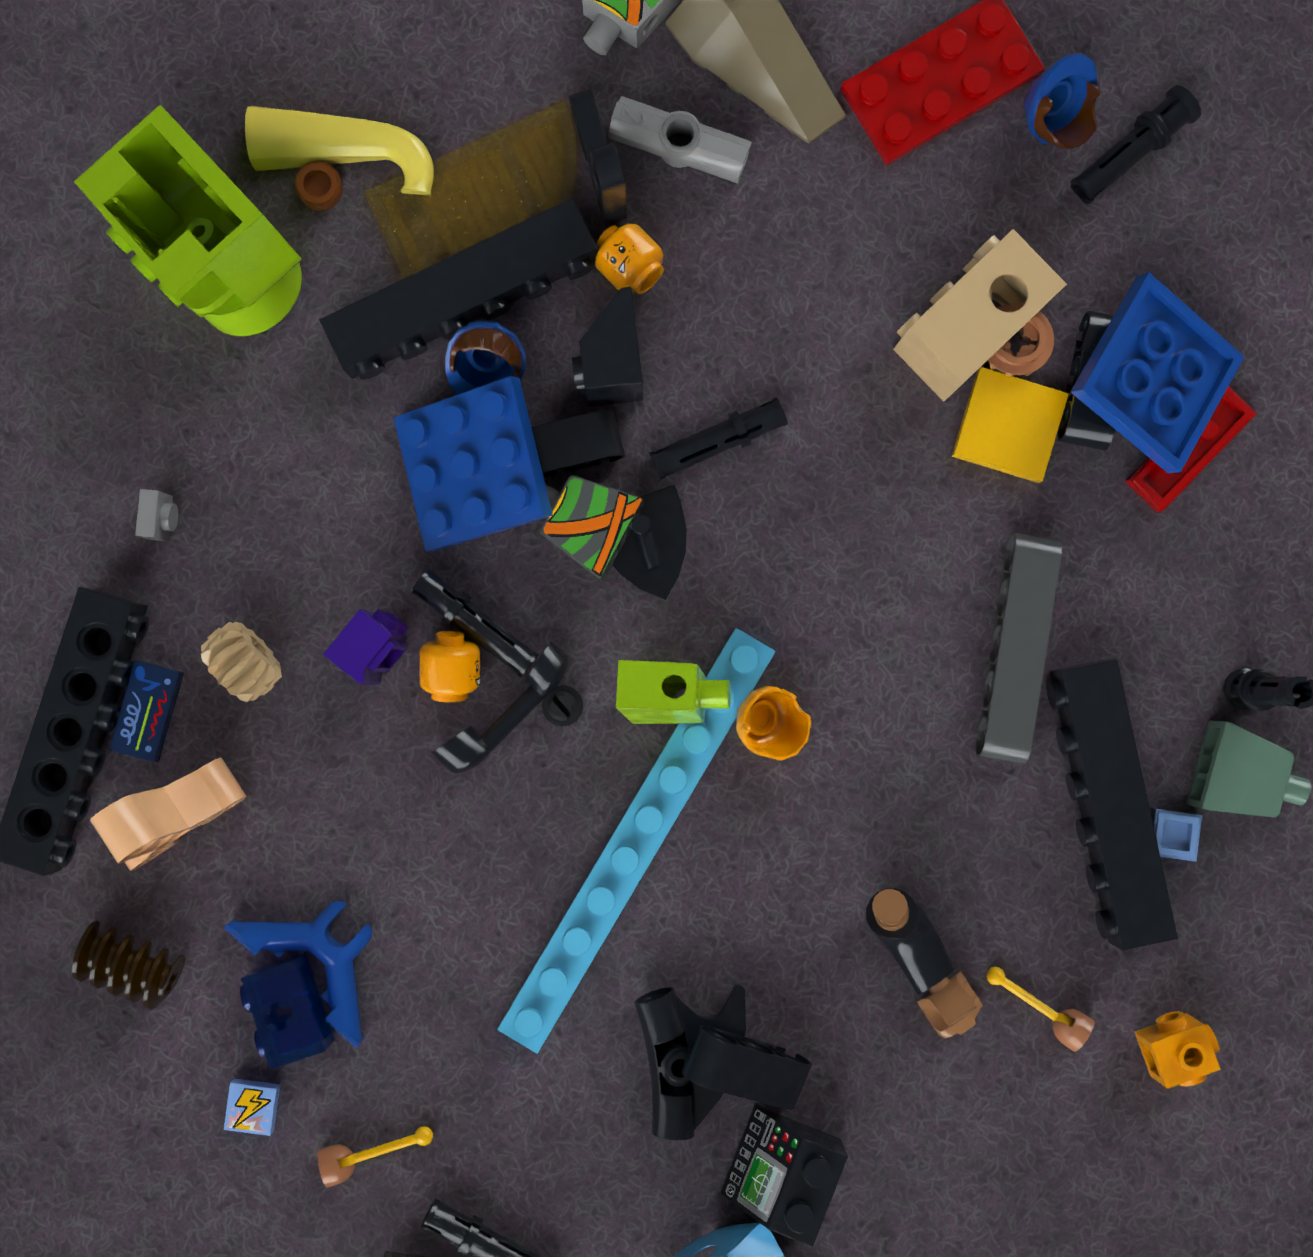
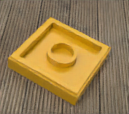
[952,367,1069,483]

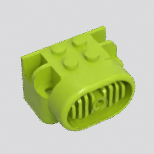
[74,105,302,336]

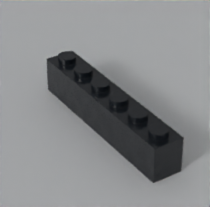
[319,198,598,380]
[1046,659,1178,951]

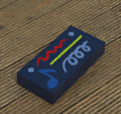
[109,660,184,762]

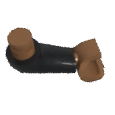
[866,888,983,1039]

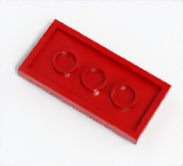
[840,0,1046,166]

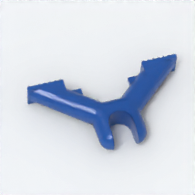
[224,901,372,1047]

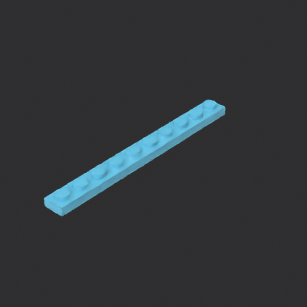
[497,628,776,1054]

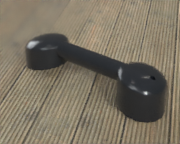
[431,641,568,774]

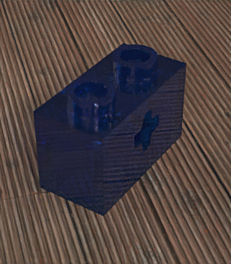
[240,952,334,1070]

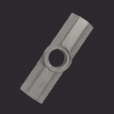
[608,96,752,184]

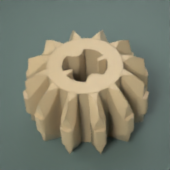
[201,622,282,702]

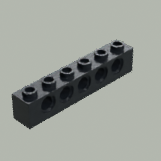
[0,587,149,876]

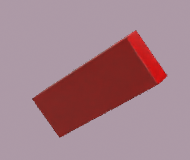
[1125,386,1257,513]

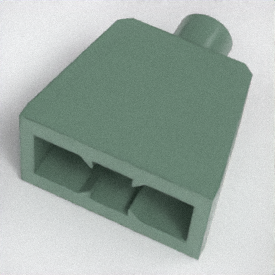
[1186,720,1311,818]

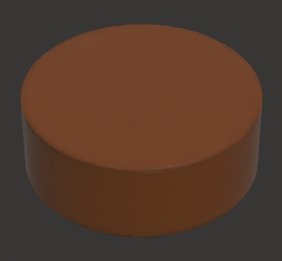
[295,161,343,211]

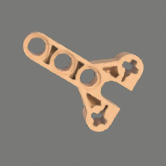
[90,757,247,871]

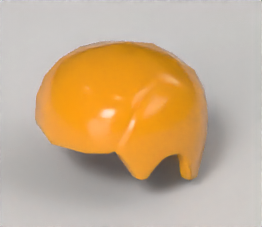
[736,686,811,761]

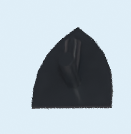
[613,485,687,600]

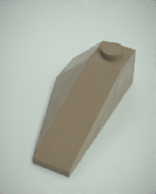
[665,0,846,144]

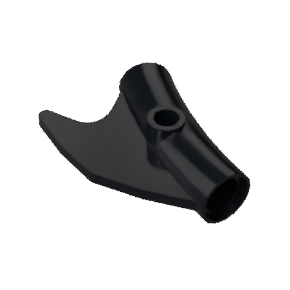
[634,984,746,1140]

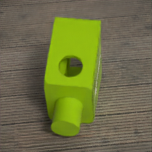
[616,660,731,724]

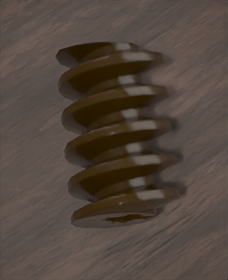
[72,920,186,1010]

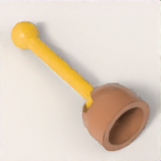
[986,966,1095,1052]
[317,1126,433,1188]

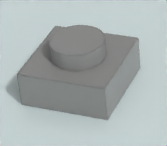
[135,489,178,542]

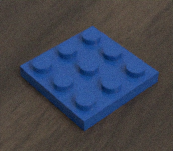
[1071,272,1244,473]
[394,376,553,552]

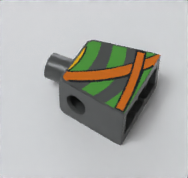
[540,475,645,582]

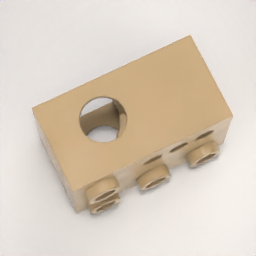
[893,229,1067,402]

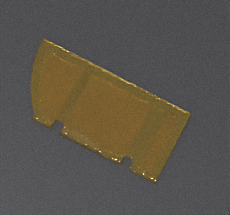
[364,100,577,278]

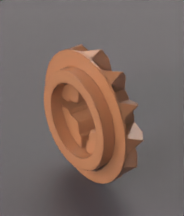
[988,303,1054,377]

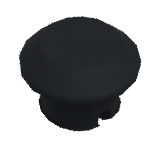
[542,685,583,727]

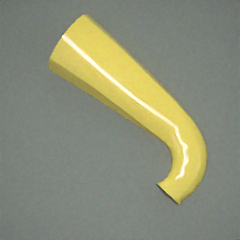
[245,106,434,196]

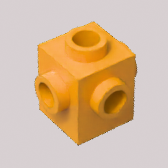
[1134,1011,1221,1089]

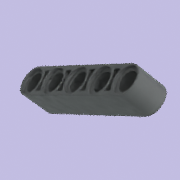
[975,532,1062,764]

